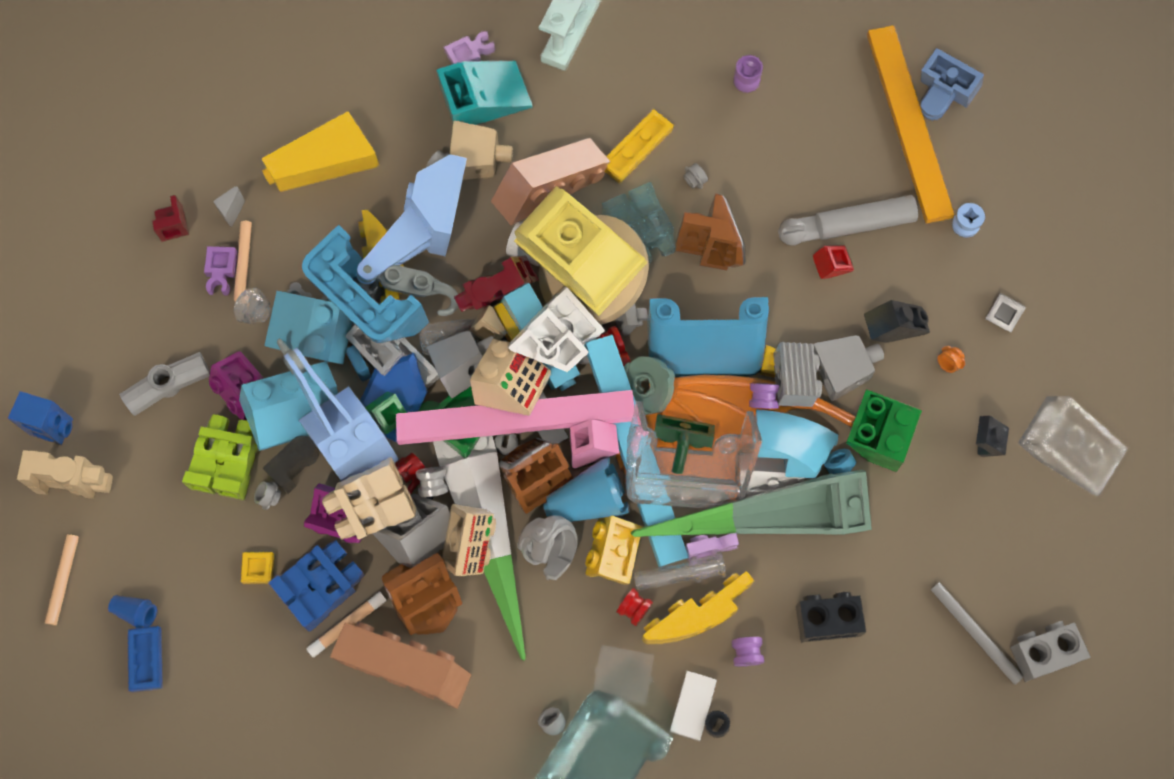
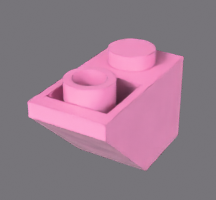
[570,419,619,469]

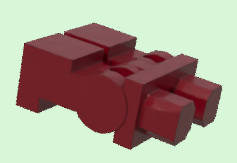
[454,256,539,312]

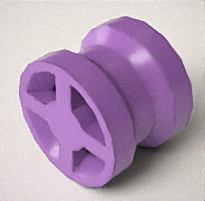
[749,383,780,409]
[731,637,764,666]

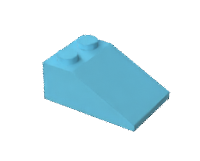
[264,291,352,364]

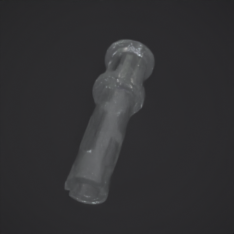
[633,551,726,591]

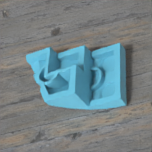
[755,410,838,478]

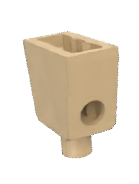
[450,121,513,180]

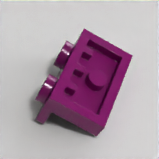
[208,351,264,420]

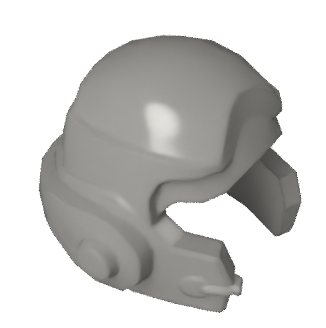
[517,516,578,580]

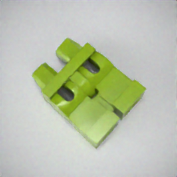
[182,414,258,500]

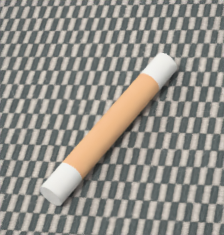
[306,591,387,658]

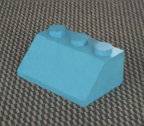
[239,361,338,451]

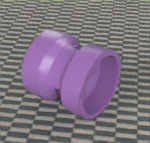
[733,55,763,93]

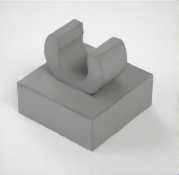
[615,304,648,336]

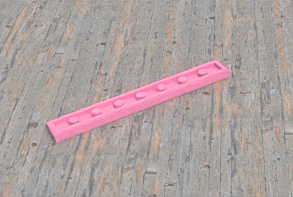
[396,390,635,445]

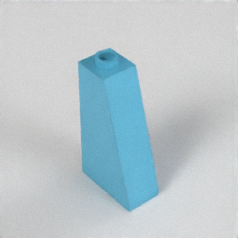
[499,283,580,392]

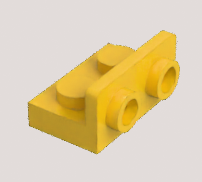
[585,516,643,585]

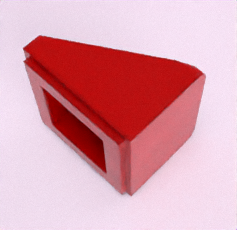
[813,245,854,279]

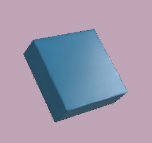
[346,345,371,382]

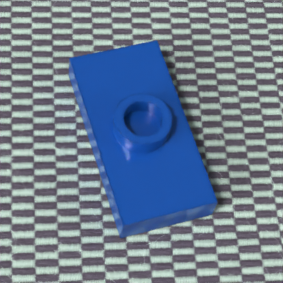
[128,626,163,692]

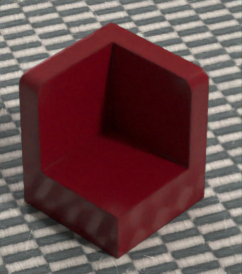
[152,195,189,242]

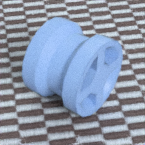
[952,203,985,237]

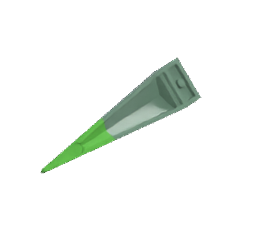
[630,470,872,537]

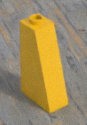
[261,111,379,192]

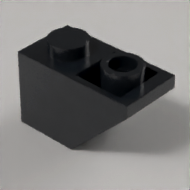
[864,300,930,343]

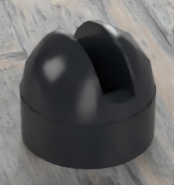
[705,710,730,738]

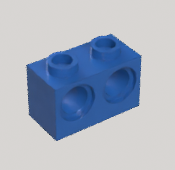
[8,391,73,445]

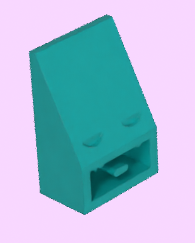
[436,61,533,125]

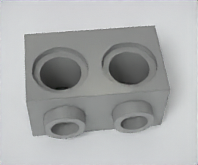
[1010,621,1091,682]

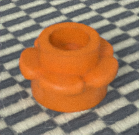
[937,346,965,373]

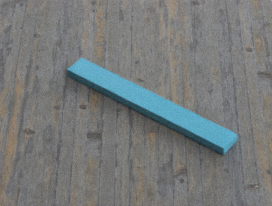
[584,335,688,567]

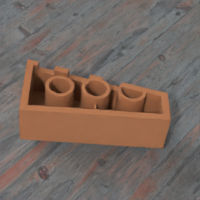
[491,138,610,225]
[330,621,472,709]

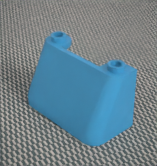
[302,225,429,343]
[647,297,769,377]

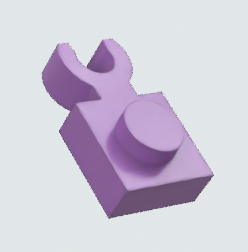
[204,246,238,296]

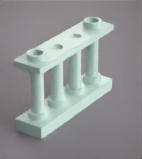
[539,0,601,71]

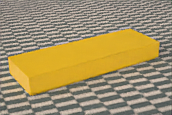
[604,109,674,184]

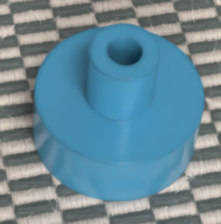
[824,449,856,474]

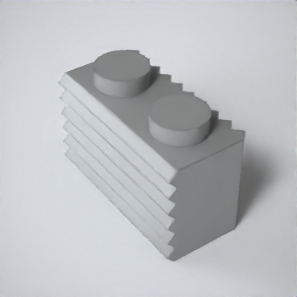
[773,342,822,407]

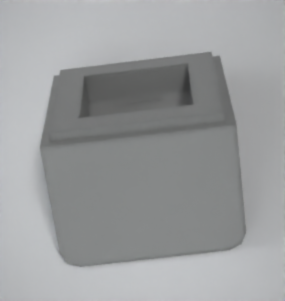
[213,186,245,227]
[985,293,1026,333]

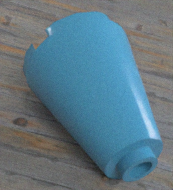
[543,457,630,522]

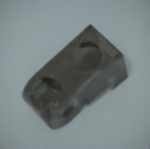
[263,436,319,494]

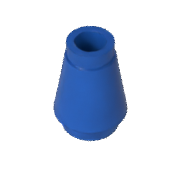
[108,595,157,628]

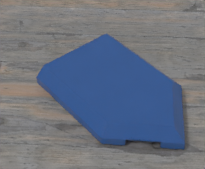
[360,353,428,443]

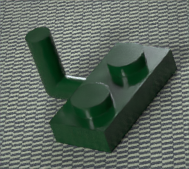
[653,414,715,474]

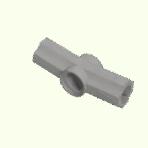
[119,352,210,416]

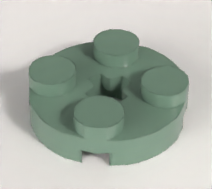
[623,356,675,415]

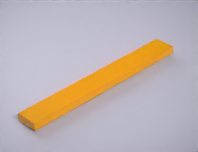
[867,25,955,224]

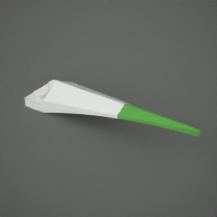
[433,436,526,661]

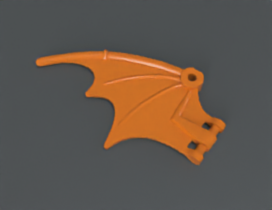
[616,375,855,502]

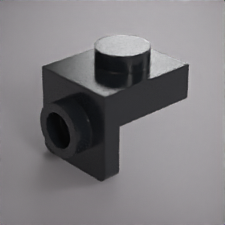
[976,415,1009,457]

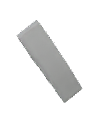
[320,295,403,376]

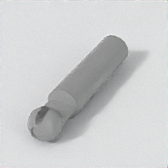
[778,195,918,246]

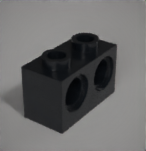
[796,592,866,643]

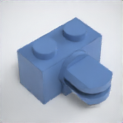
[921,48,984,120]

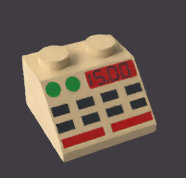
[470,339,551,416]
[442,504,496,576]

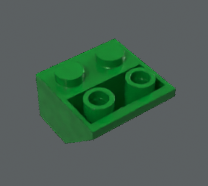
[846,389,922,472]

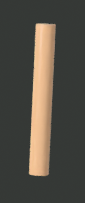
[234,221,252,302]
[44,534,79,626]

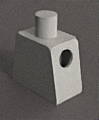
[427,331,494,398]
[813,335,884,402]

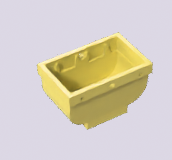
[514,186,647,316]

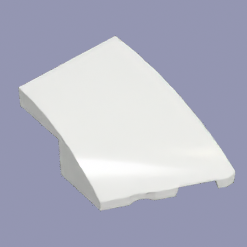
[507,287,605,372]

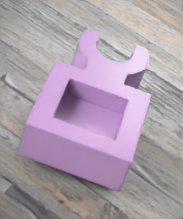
[444,31,495,64]
[686,533,739,561]

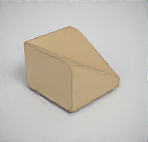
[470,305,507,340]

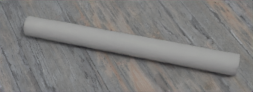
[931,582,1023,685]

